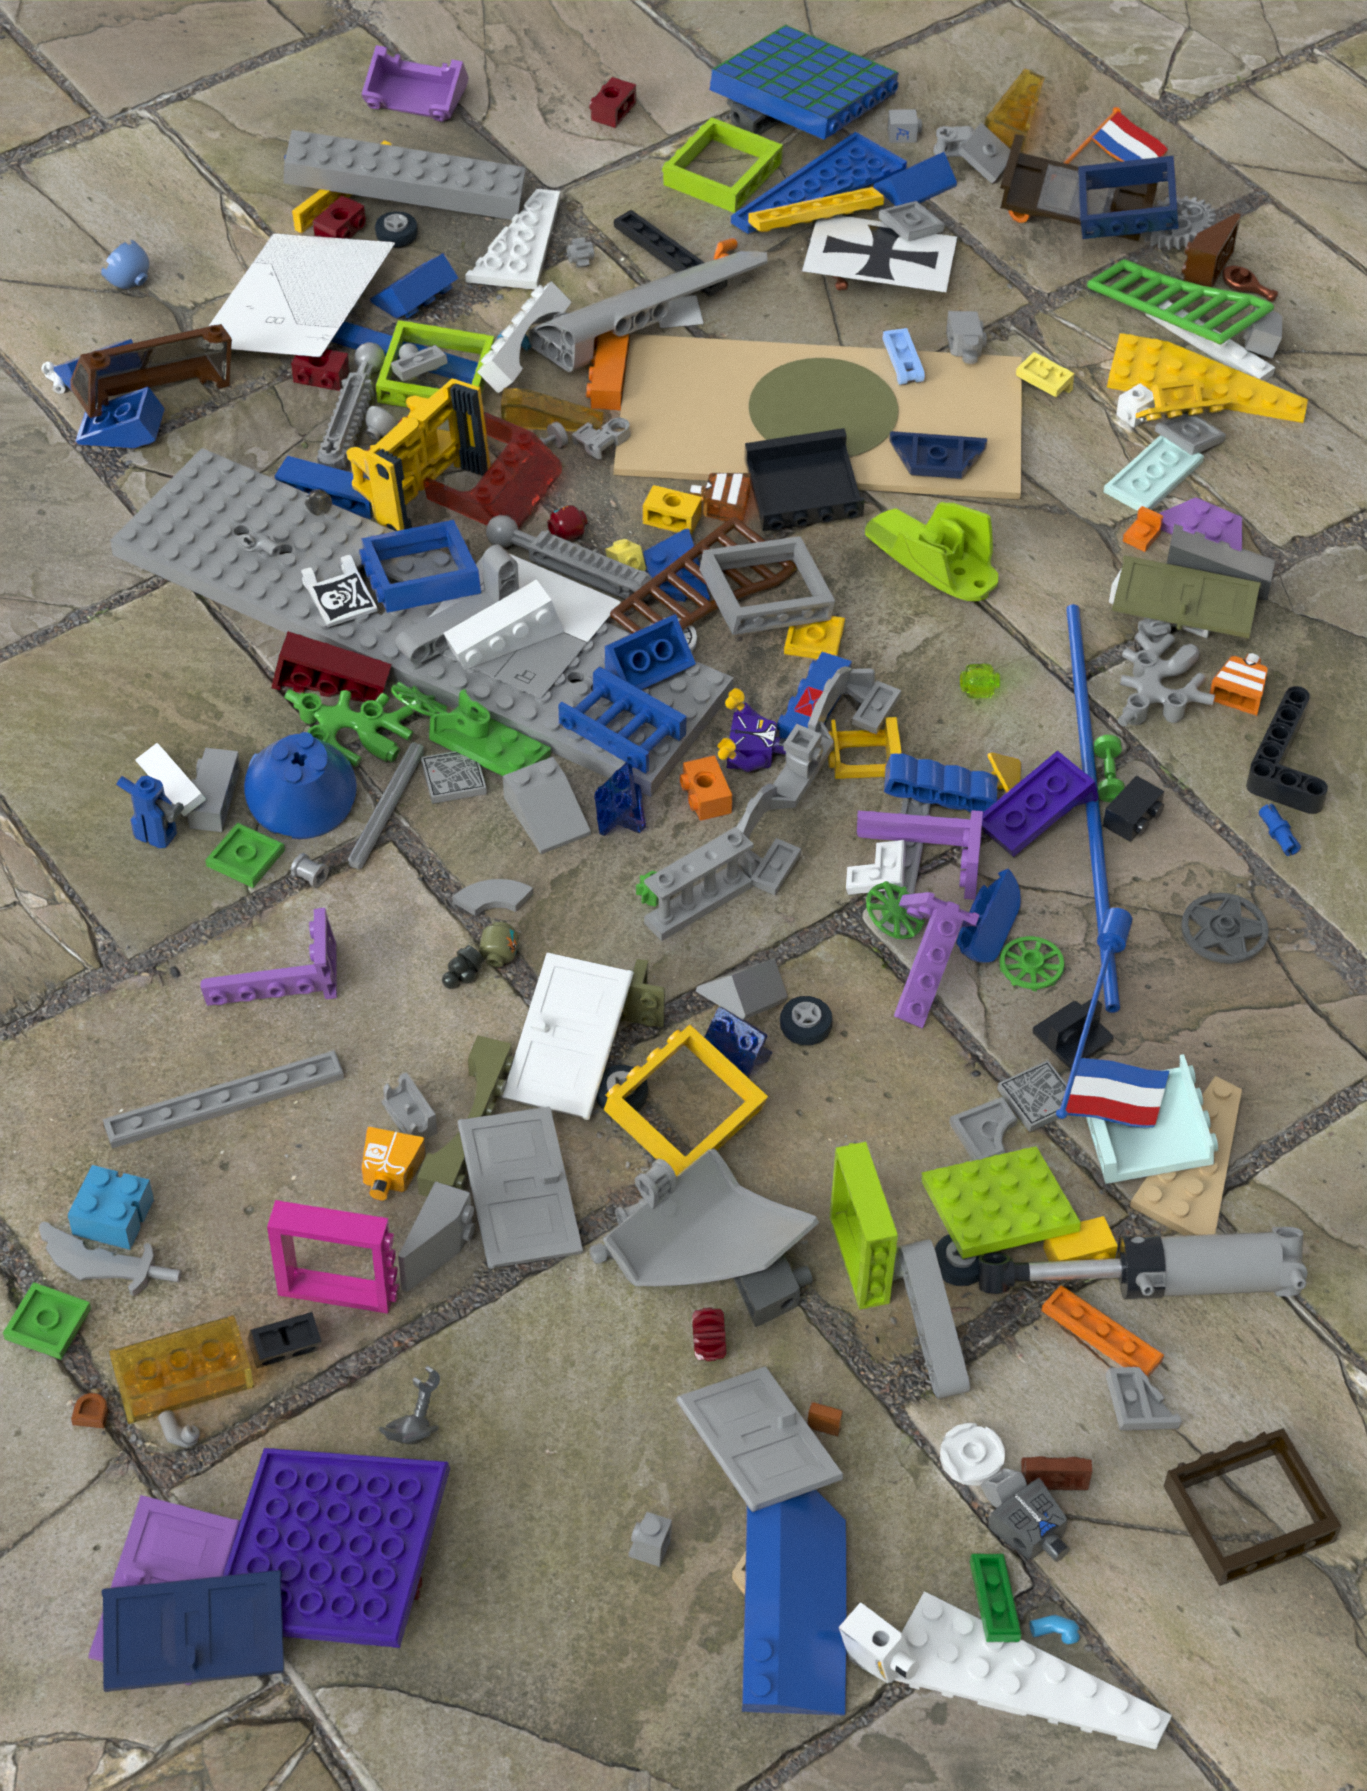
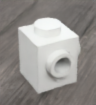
[1116,383,1155,428]

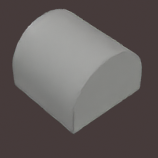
[980,1468,1027,1508]

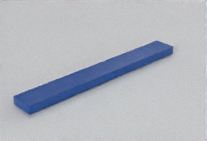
[330,321,478,384]

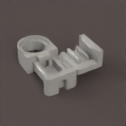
[572,417,631,459]

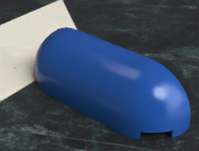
[956,869,1021,963]

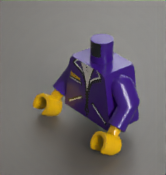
[717,688,787,772]

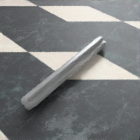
[348,742,424,869]

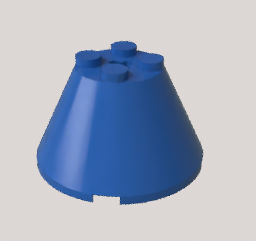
[244,732,357,839]

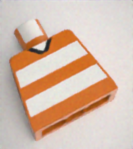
[1209,653,1268,716]

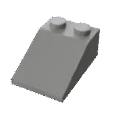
[503,757,591,854]
[398,1182,475,1292]

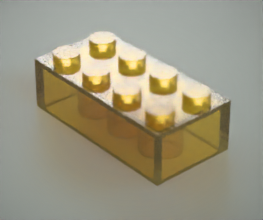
[108,1315,254,1424]

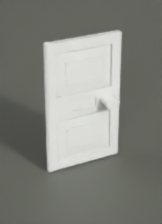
[502,953,634,1120]

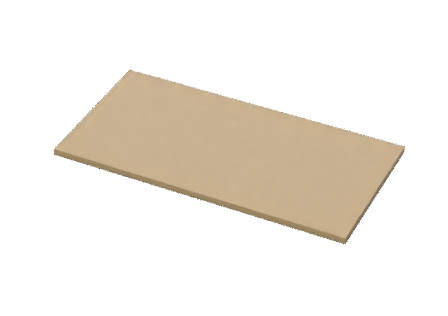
[614,334,1022,500]

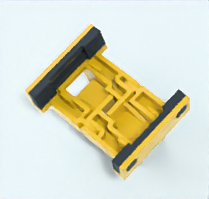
[346,378,491,531]

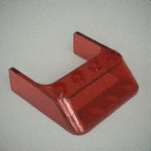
[423,412,562,529]

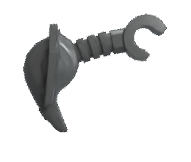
[379,1366,440,1445]

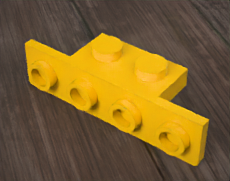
[1135,379,1232,421]

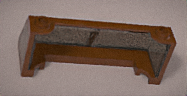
[70,324,232,418]

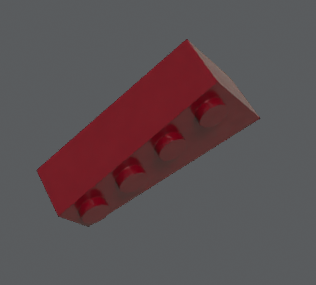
[271,631,392,702]

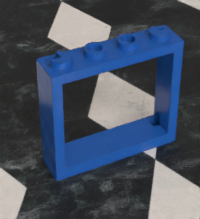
[359,520,481,613]

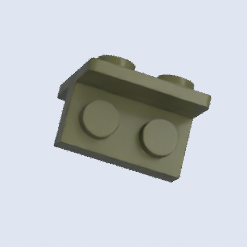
[619,959,665,1027]

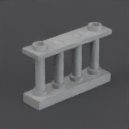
[644,827,754,941]

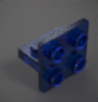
[594,762,646,836]
[696,1007,772,1078]

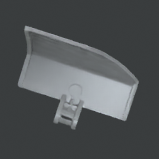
[603,1149,819,1286]

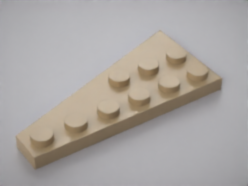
[1130,1076,1242,1235]

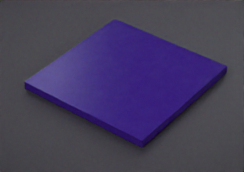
[223,1448,451,1648]

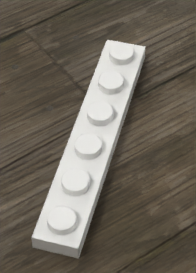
[1146,300,1275,381]

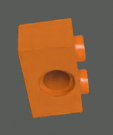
[679,755,732,821]

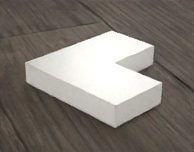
[846,840,906,895]

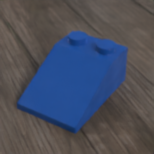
[76,386,165,448]

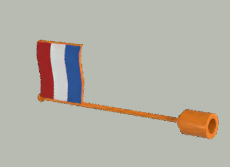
[1008,107,1168,223]

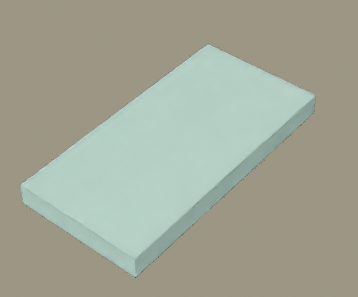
[1104,435,1204,511]

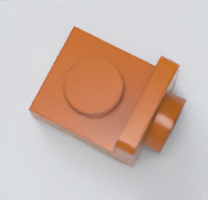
[1123,506,1163,552]

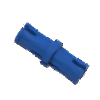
[1259,804,1301,856]

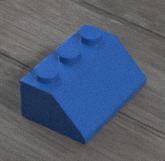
[370,253,458,318]

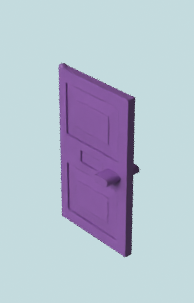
[88,1495,240,1685]

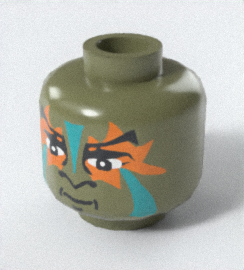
[478,922,519,967]

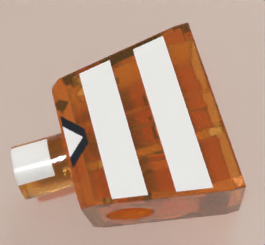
[690,473,751,522]

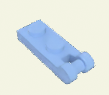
[883,328,925,385]

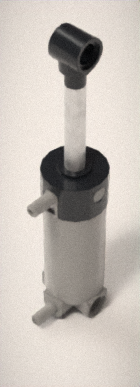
[979,1227,1308,1300]

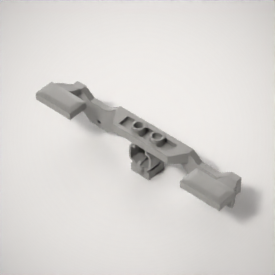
[737,666,901,895]

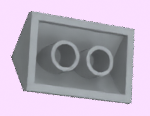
[696,958,788,1020]

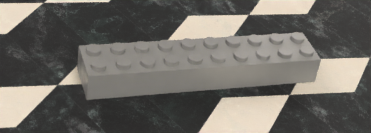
[284,130,526,220]

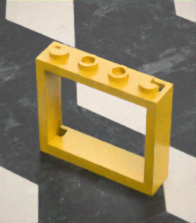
[604,1024,768,1176]

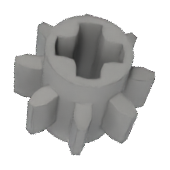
[567,237,594,268]
[1138,617,1171,643]

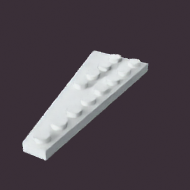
[894,1591,1172,1749]

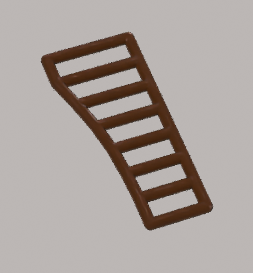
[610,517,797,634]

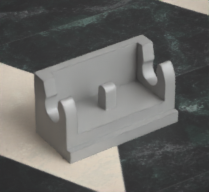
[382,1072,437,1140]

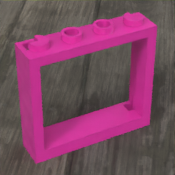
[267,1200,399,1314]

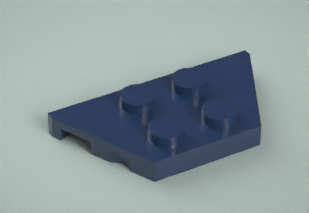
[889,431,987,479]

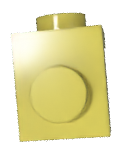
[605,539,646,571]

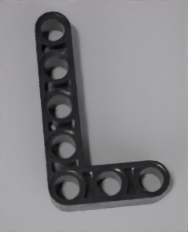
[1246,686,1328,814]

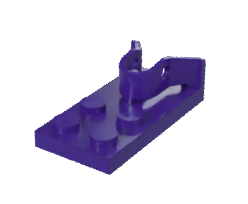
[981,750,1099,857]

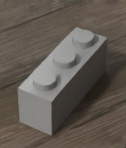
[184,748,241,832]

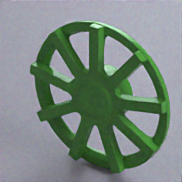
[391,682,448,717]
[866,881,925,939]
[999,936,1065,991]

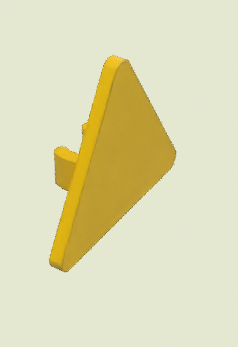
[987,752,1021,793]

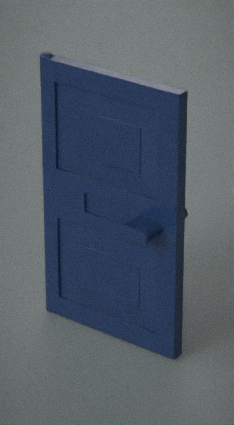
[101,1570,284,1692]

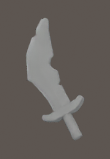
[39,1221,182,1296]

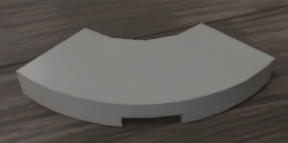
[453,879,533,916]

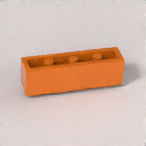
[586,331,630,410]

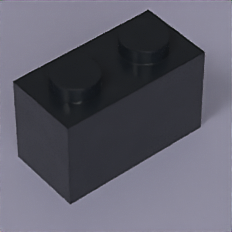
[1103,775,1164,842]

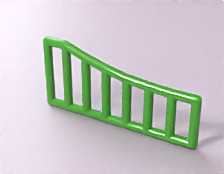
[1087,259,1274,344]

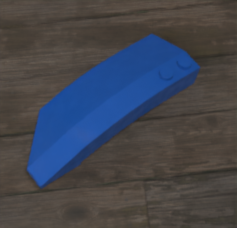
[742,1489,846,1716]

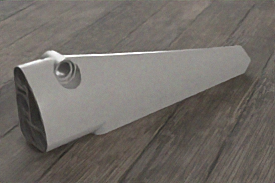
[528,251,768,372]

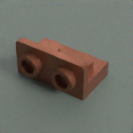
[1021,1456,1093,1490]

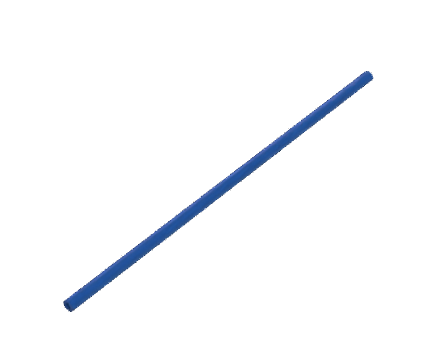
[1066,604,1120,1013]

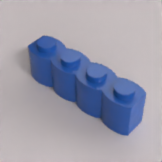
[884,753,998,813]

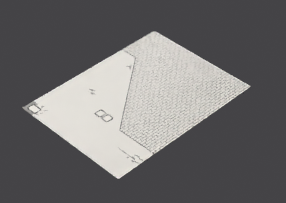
[196,234,395,357]

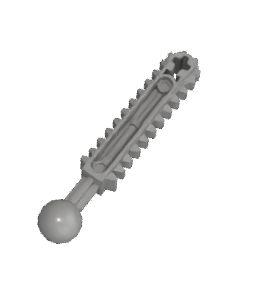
[316,342,385,470]
[486,515,652,601]

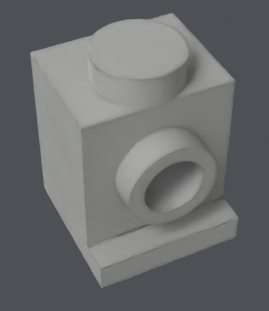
[629,1512,672,1567]

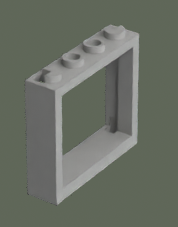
[699,536,835,635]

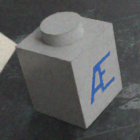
[887,109,922,143]

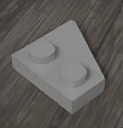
[1105,1367,1182,1430]

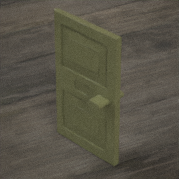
[1112,555,1261,639]

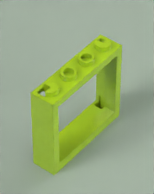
[662,117,783,213]
[376,320,495,408]
[829,1142,898,1310]

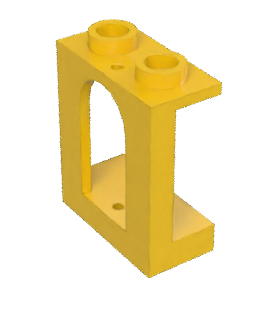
[828,717,902,779]

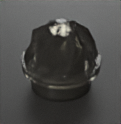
[305,489,332,515]

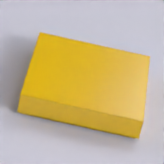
[784,616,845,659]

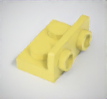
[1016,352,1074,397]

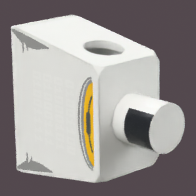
[839,1602,919,1683]

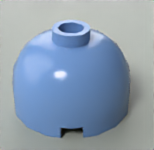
[101,240,149,289]

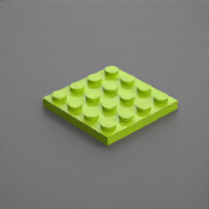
[921,1146,1081,1259]

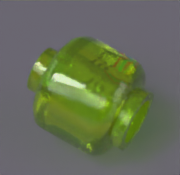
[960,663,1000,699]

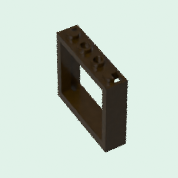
[1163,1428,1342,1586]

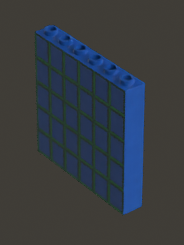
[709,25,899,140]

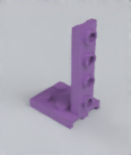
[857,810,983,900]
[894,892,979,1028]
[200,908,337,1006]

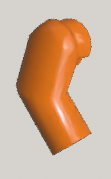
[714,238,738,260]

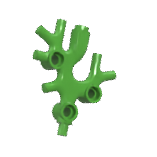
[284,689,414,767]

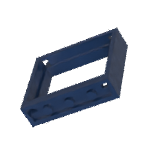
[1078,155,1179,239]

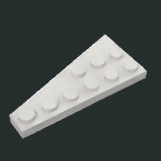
[465,189,560,289]

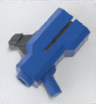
[116,776,184,848]

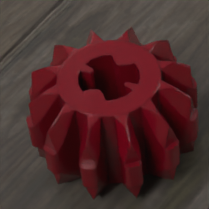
[692,1307,727,1362]

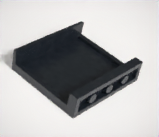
[744,428,865,531]

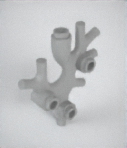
[1118,631,1215,727]

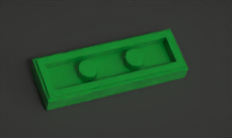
[969,1554,1022,1642]

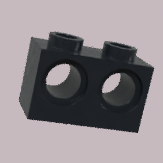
[247,1312,322,1369]

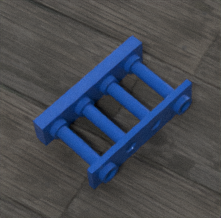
[558,666,687,774]

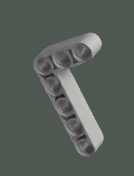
[395,544,519,664]
[892,1239,970,1399]

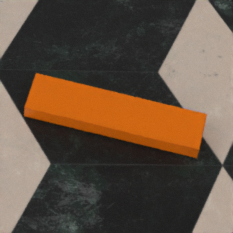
[1041,1285,1164,1378]

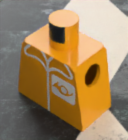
[362,1126,426,1200]

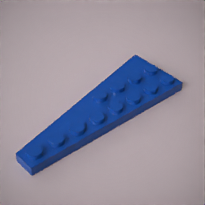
[731,132,907,234]

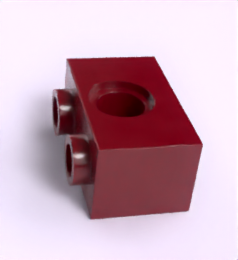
[589,77,636,128]
[313,196,366,239]
[291,349,350,391]

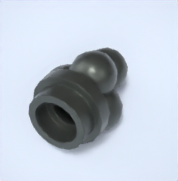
[442,945,484,989]

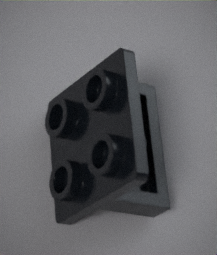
[1032,999,1114,1069]

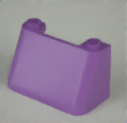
[361,45,469,122]

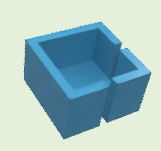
[67,1165,154,1250]

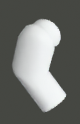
[42,362,66,394]

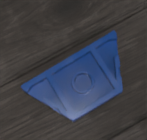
[643,528,710,602]

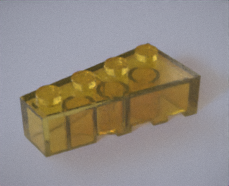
[984,68,1045,153]

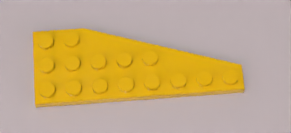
[1107,333,1308,423]

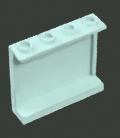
[1086,1054,1218,1184]

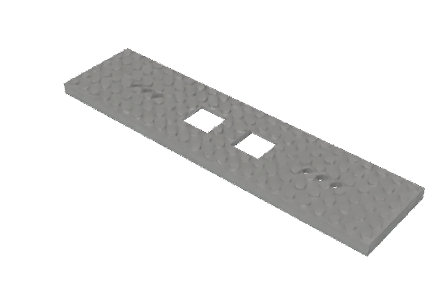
[110,448,734,797]

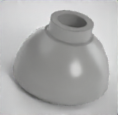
[366,406,398,440]

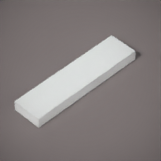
[136,743,206,816]

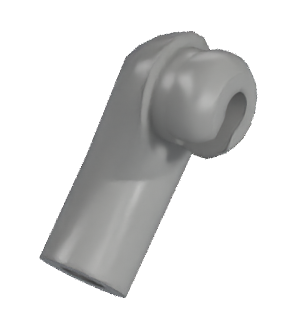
[240,533,281,557]
[158,1410,200,1448]

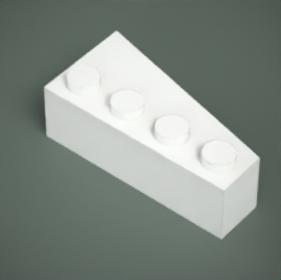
[443,580,564,670]

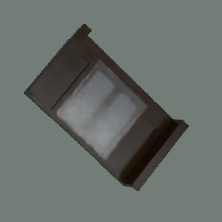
[1000,133,1158,242]

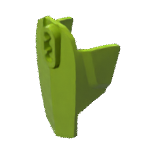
[865,502,999,601]

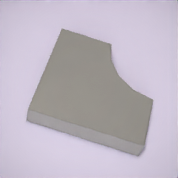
[949,1097,1017,1161]

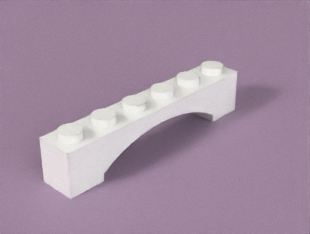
[478,281,571,393]

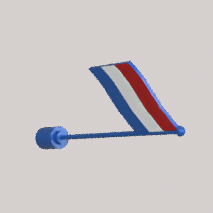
[1056,908,1170,1128]

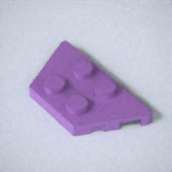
[1159,497,1242,551]

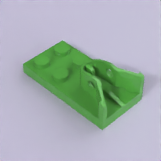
[429,689,551,776]

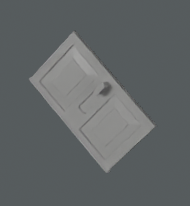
[457,1106,583,1269]
[676,1366,843,1512]

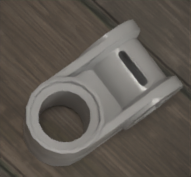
[933,126,974,158]

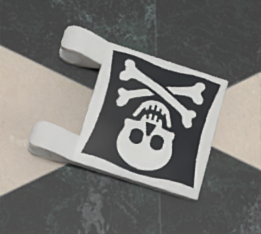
[301,555,377,627]

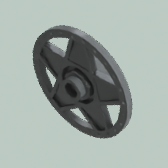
[1181,893,1269,964]

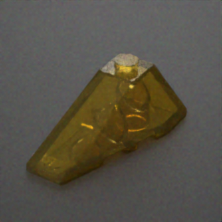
[501,388,603,432]

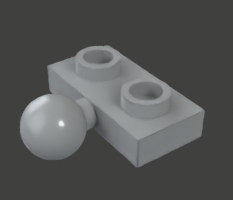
[391,343,448,381]

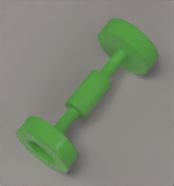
[1094,735,1125,803]

